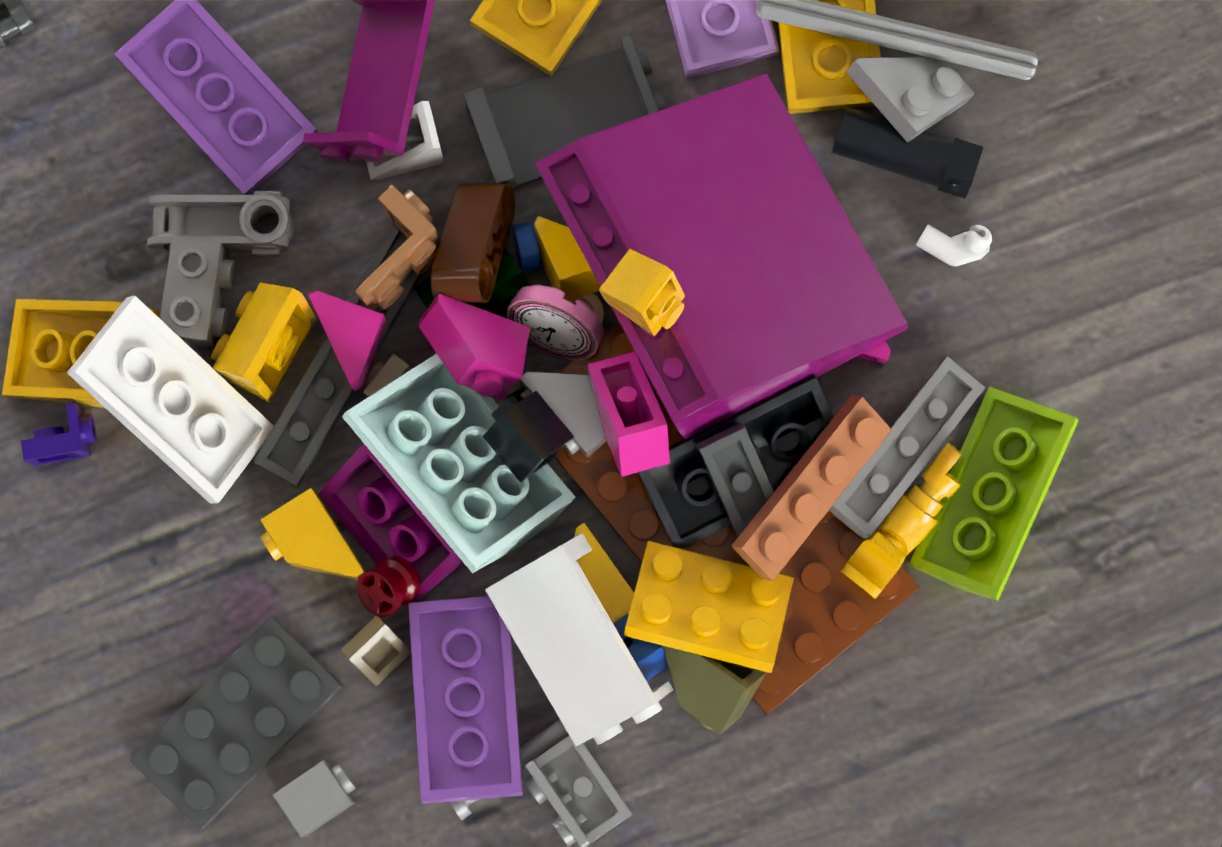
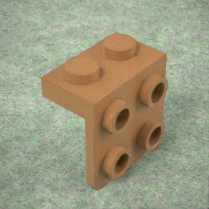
[356,185,440,311]

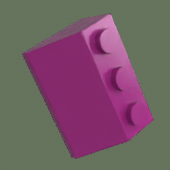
[318,443,464,603]

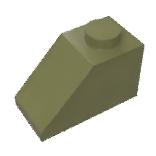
[663,646,766,735]

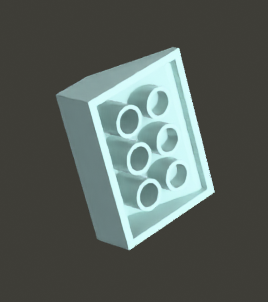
[342,353,576,573]

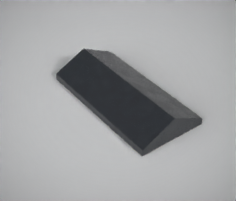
[638,375,834,549]

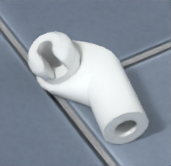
[916,224,992,266]

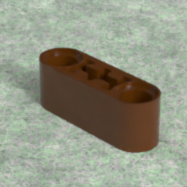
[431,183,515,303]

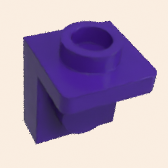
[21,402,97,466]

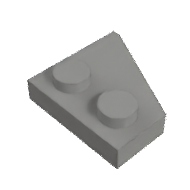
[846,57,975,143]

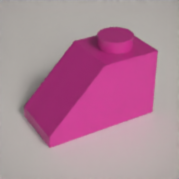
[418,293,530,400]
[588,352,670,477]

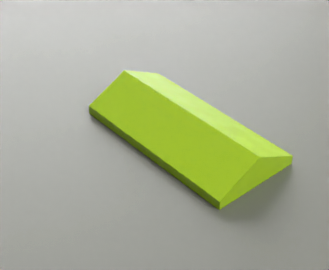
[909,386,1079,601]

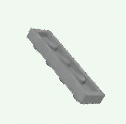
[829,356,985,540]

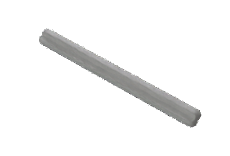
[756,0,1038,80]

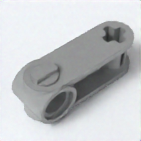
[147,191,295,256]

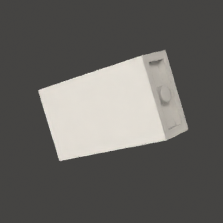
[485,533,673,746]

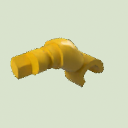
[840,443,962,599]

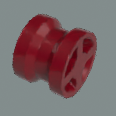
[356,556,420,617]

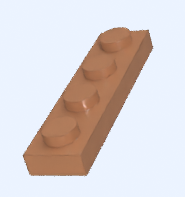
[731,395,892,581]

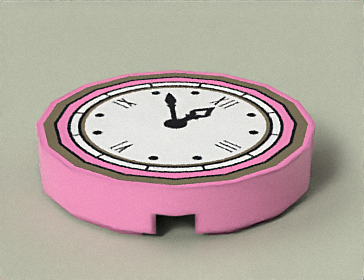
[507,285,604,360]

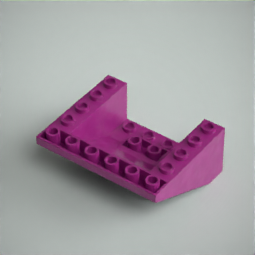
[535,73,908,440]

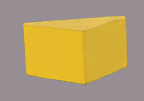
[534,216,600,301]

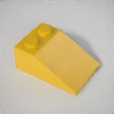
[211,282,317,403]
[2,299,161,408]

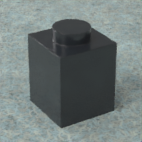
[483,391,574,483]

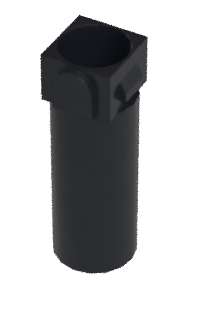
[832,106,983,199]

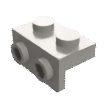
[160,237,235,349]
[523,736,632,847]

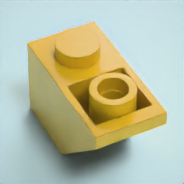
[599,249,685,337]

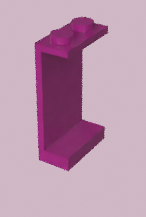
[303,0,435,163]

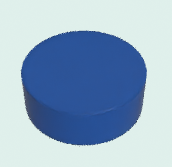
[512,222,541,273]

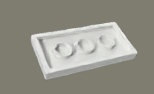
[67,296,274,504]

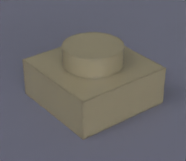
[363,353,411,398]
[341,615,411,686]

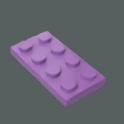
[114,0,318,195]
[408,596,523,804]

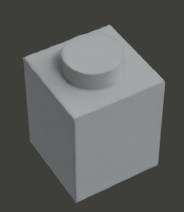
[273,760,356,837]

